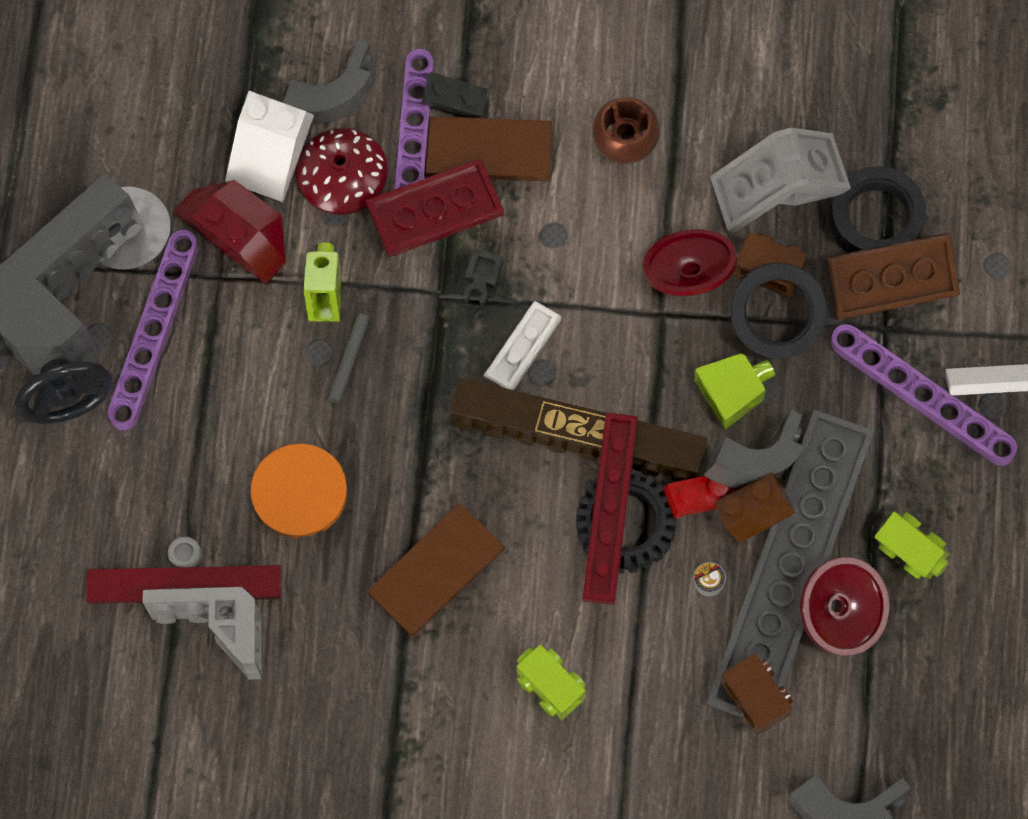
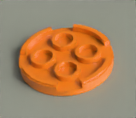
[251,444,347,538]

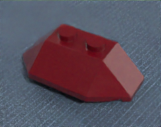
[173,180,286,285]

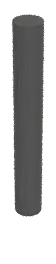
[328,313,370,404]

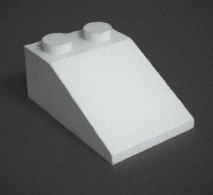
[225,91,314,202]

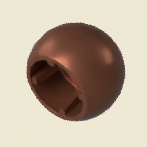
[592,97,660,164]

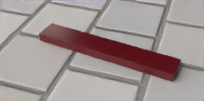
[582,412,638,605]
[86,565,282,604]

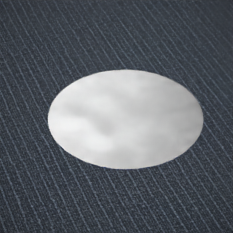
[101,187,170,269]

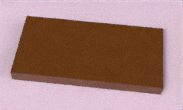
[426,116,552,181]
[826,233,960,320]
[367,503,505,638]

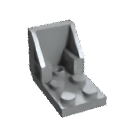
[710,128,851,232]
[143,587,262,680]

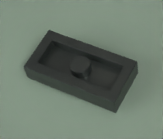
[421,72,488,118]

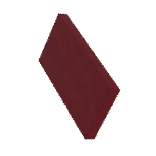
[366,158,504,258]

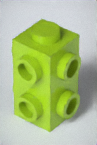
[875,512,950,579]
[516,644,586,720]

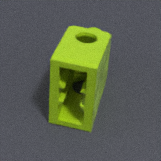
[304,242,341,321]
[694,354,775,430]

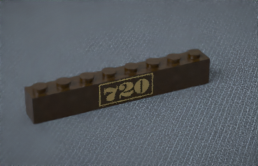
[450,377,708,482]

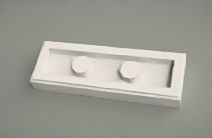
[484,301,561,390]
[945,364,1028,395]

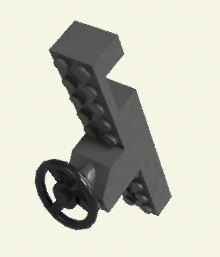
[0,173,144,424]

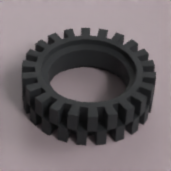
[576,470,676,574]

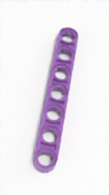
[395,49,434,189]
[108,230,198,430]
[831,324,1017,466]

